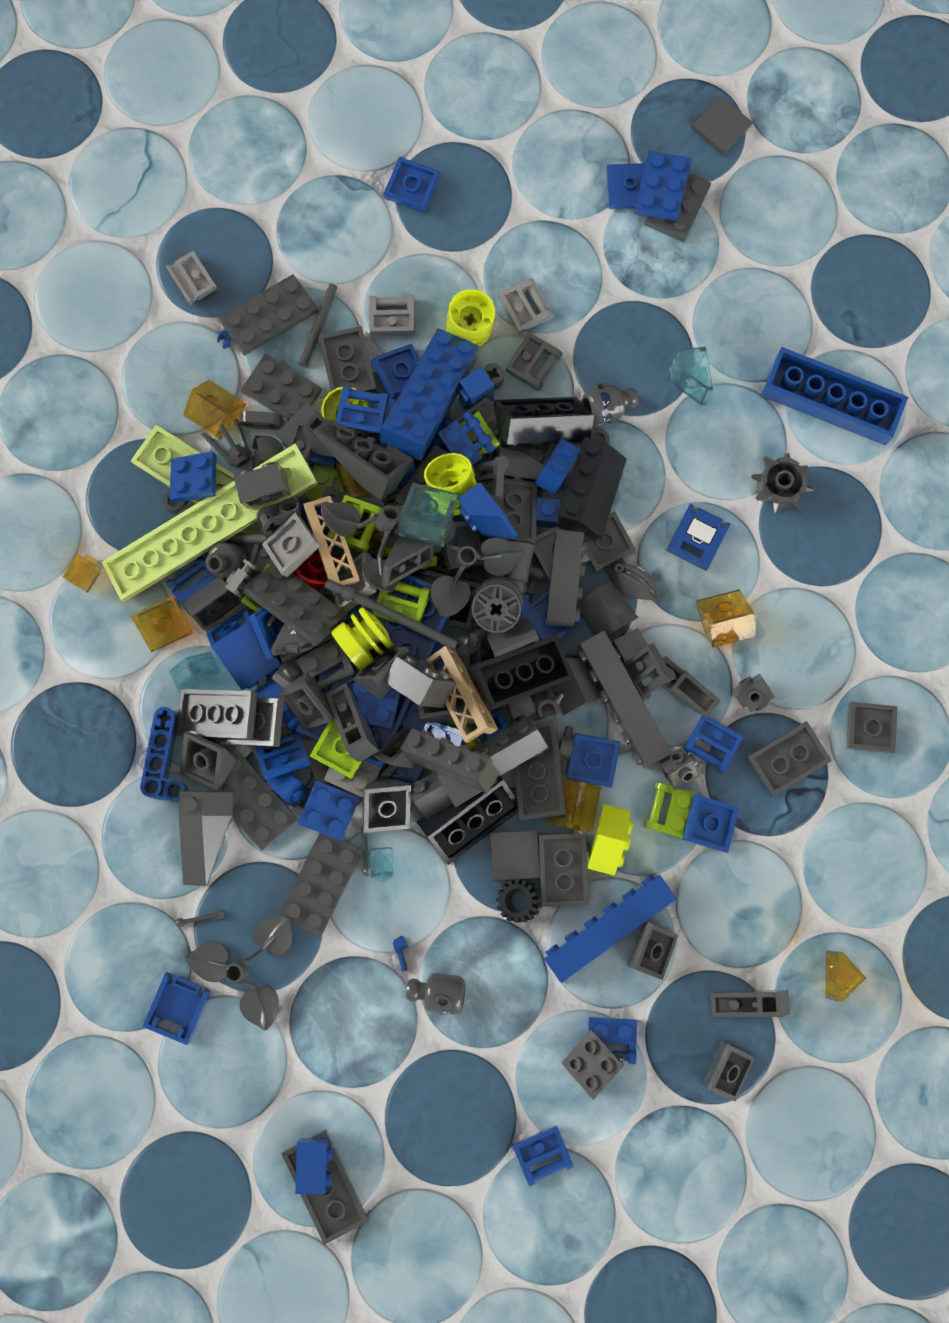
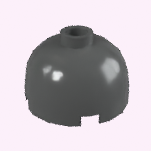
[252,435,283,469]

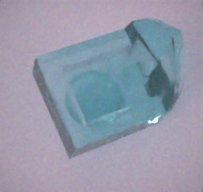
[368,847,394,882]

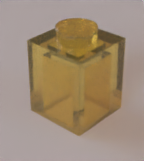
[63,554,102,593]

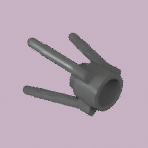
[201,419,252,468]

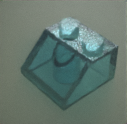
[670,346,713,406]
[398,483,458,547]

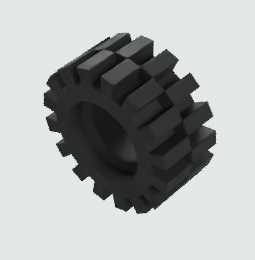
[496,879,542,923]

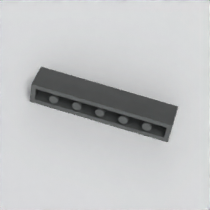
[577,631,671,768]
[411,716,548,819]

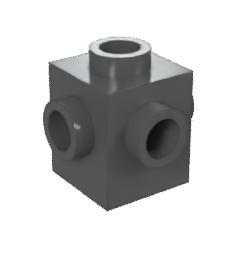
[736,673,775,712]
[658,748,699,790]

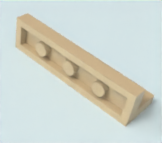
[303,496,360,596]
[427,646,498,743]

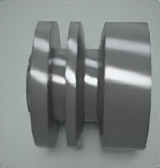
[471,576,523,633]

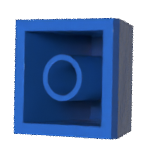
[206,608,281,690]

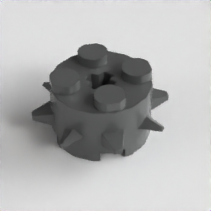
[751,453,813,513]

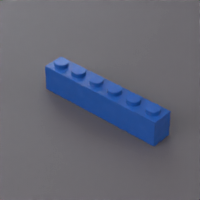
[543,874,677,983]

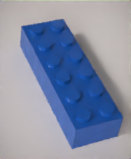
[380,328,479,461]
[760,347,908,445]

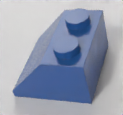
[457,482,518,538]

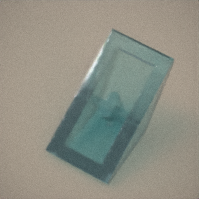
[169,651,221,692]

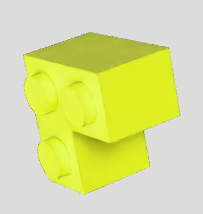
[587,804,633,876]

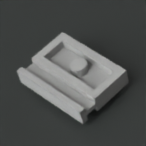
[166,251,217,305]
[225,559,261,599]
[324,761,381,798]

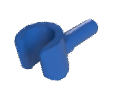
[217,331,231,349]
[393,936,408,971]

